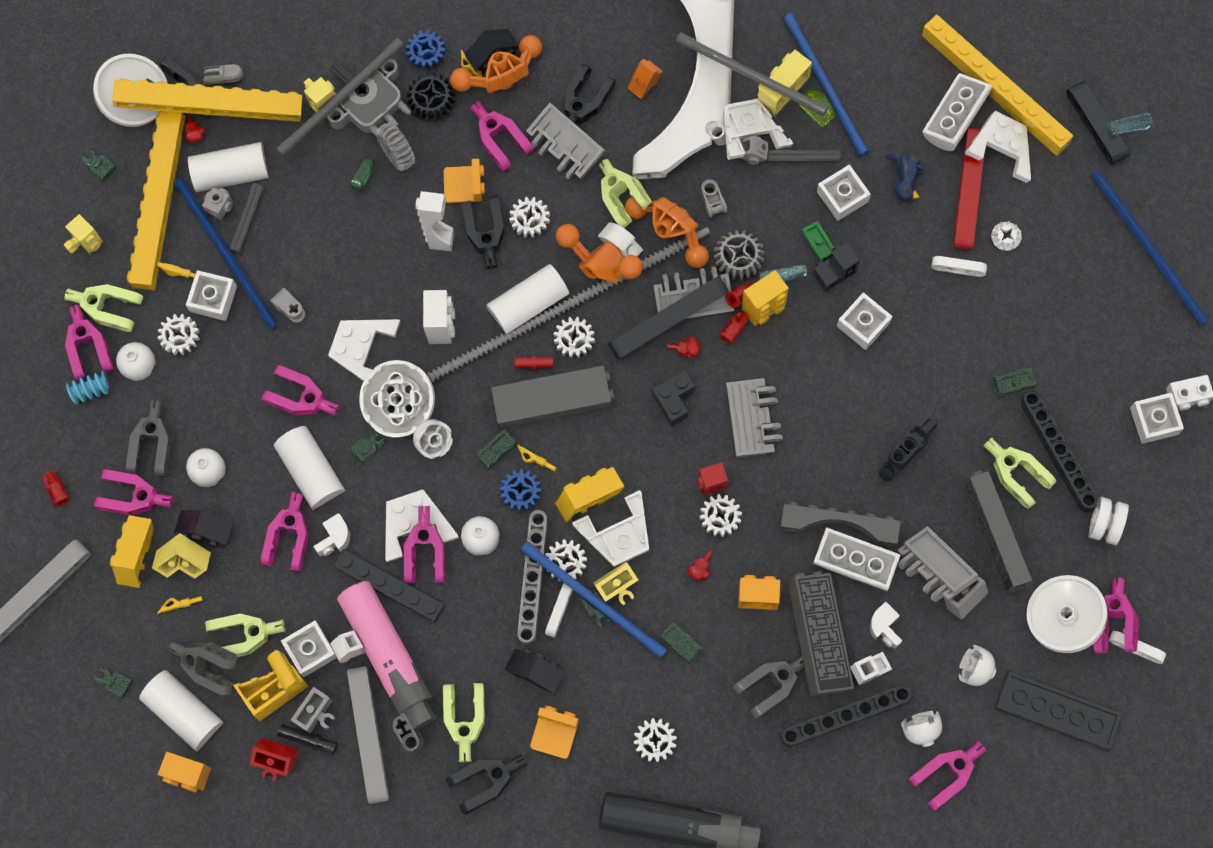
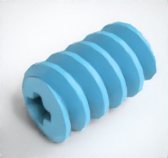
[66,371,109,405]

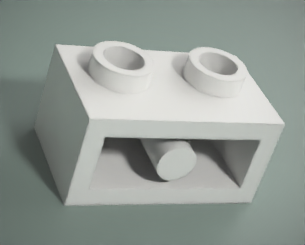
[1166,375,1213,411]

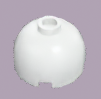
[116,342,156,381]
[413,419,452,459]
[186,448,226,487]
[461,516,500,556]
[959,645,996,686]
[901,711,942,747]

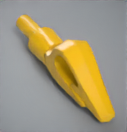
[461,50,483,77]
[158,262,196,278]
[517,445,556,472]
[157,596,203,614]

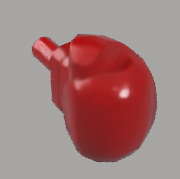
[185,114,205,143]
[667,336,700,358]
[687,550,713,581]

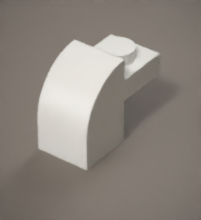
[598,222,643,257]
[313,513,350,556]
[870,602,902,649]
[330,630,366,663]
[850,652,892,685]

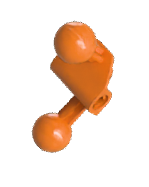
[450,35,542,93]
[625,196,709,268]
[556,224,643,283]

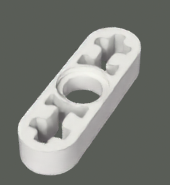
[931,256,987,277]
[545,583,573,638]
[1109,631,1166,664]

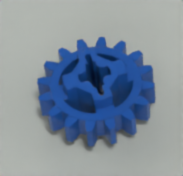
[406,30,446,70]
[499,469,542,512]

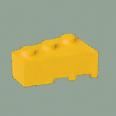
[555,467,624,523]
[110,515,154,588]

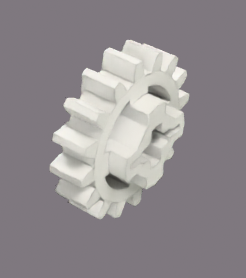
[509,197,550,238]
[158,314,200,355]
[554,317,595,359]
[700,494,742,537]
[545,540,587,582]
[634,718,677,762]

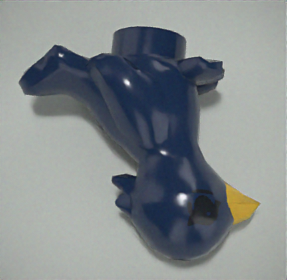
[887,152,925,201]

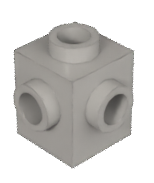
[740,135,768,165]
[202,187,233,220]

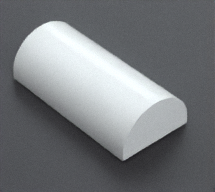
[922,73,992,151]
[188,142,269,193]
[486,264,570,334]
[274,426,346,511]
[813,527,900,591]
[139,670,224,752]

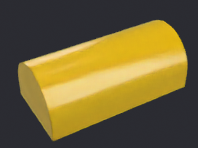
[267,650,302,693]

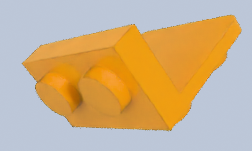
[444,159,485,204]
[530,706,579,759]

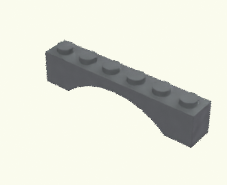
[780,502,900,548]

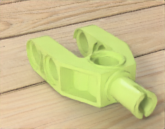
[599,159,652,228]
[65,284,143,332]
[983,438,1056,509]
[205,614,285,657]
[443,683,485,763]

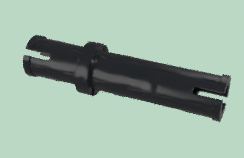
[278,724,338,755]

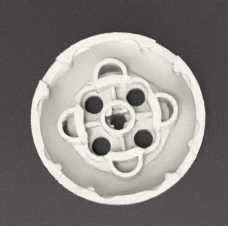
[360,360,435,437]

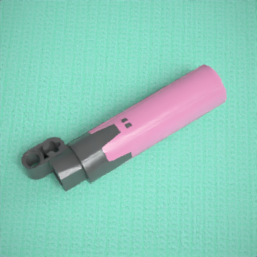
[337,581,437,752]

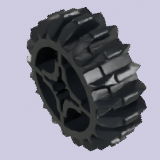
[406,73,456,122]

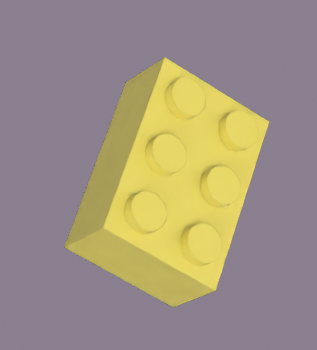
[757,50,812,117]

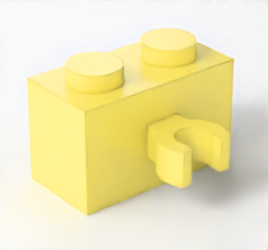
[303,77,336,112]
[64,214,103,254]
[593,562,638,605]

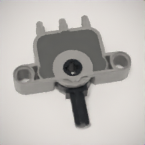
[327,58,412,136]

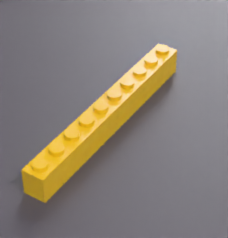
[922,15,1073,156]
[112,78,302,122]
[127,111,186,291]

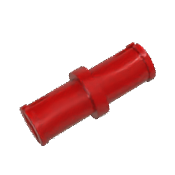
[515,355,553,370]

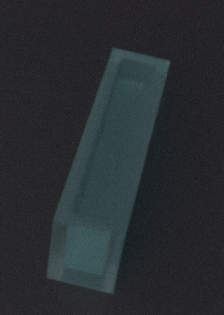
[1107,112,1154,135]
[759,264,807,282]

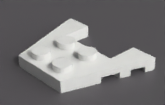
[723,99,793,160]
[965,111,1031,183]
[328,319,401,381]
[385,489,459,563]
[572,490,649,567]

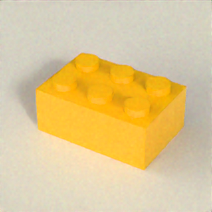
[742,270,789,326]

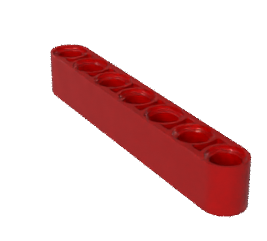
[953,127,984,250]

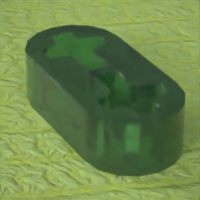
[350,157,375,192]

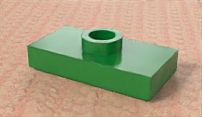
[801,221,834,261]

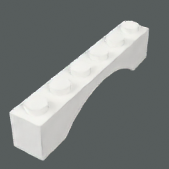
[416,191,454,252]

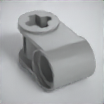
[701,179,727,218]
[270,288,306,323]

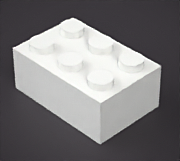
[423,290,455,344]

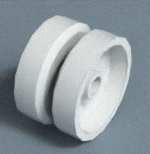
[1089,497,1129,545]

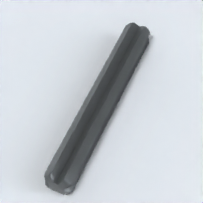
[767,150,841,161]
[230,183,263,253]

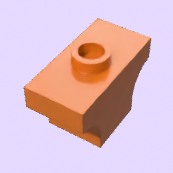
[628,59,663,99]

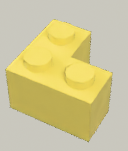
[152,533,211,579]

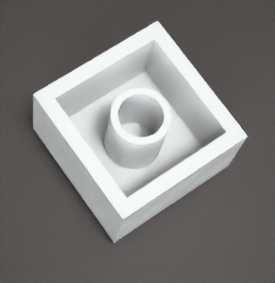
[817,165,871,221]
[186,270,237,321]
[837,293,893,350]
[1130,393,1184,444]
[281,621,337,678]

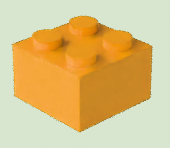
[738,575,780,610]
[158,752,212,793]

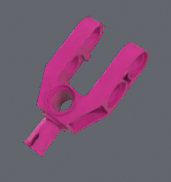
[471,101,534,171]
[65,305,114,382]
[261,365,340,416]
[94,470,174,516]
[261,492,309,572]
[404,506,445,583]
[1093,578,1139,654]
[908,741,986,811]

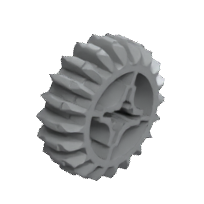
[376,122,415,171]
[714,230,764,280]

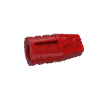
[725,282,755,308]
[718,311,749,345]
[43,471,70,507]

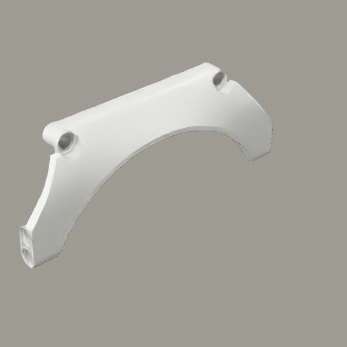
[632,0,734,179]

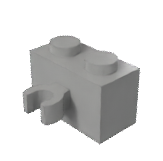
[944,576,988,620]
[291,687,335,734]

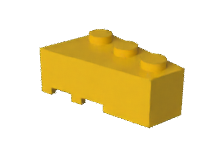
[233,665,309,722]

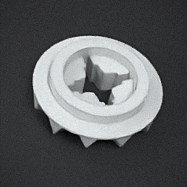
[991,221,1022,251]

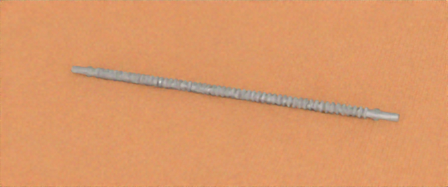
[399,227,710,398]

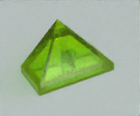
[798,89,836,127]

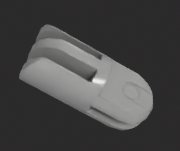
[203,64,243,85]

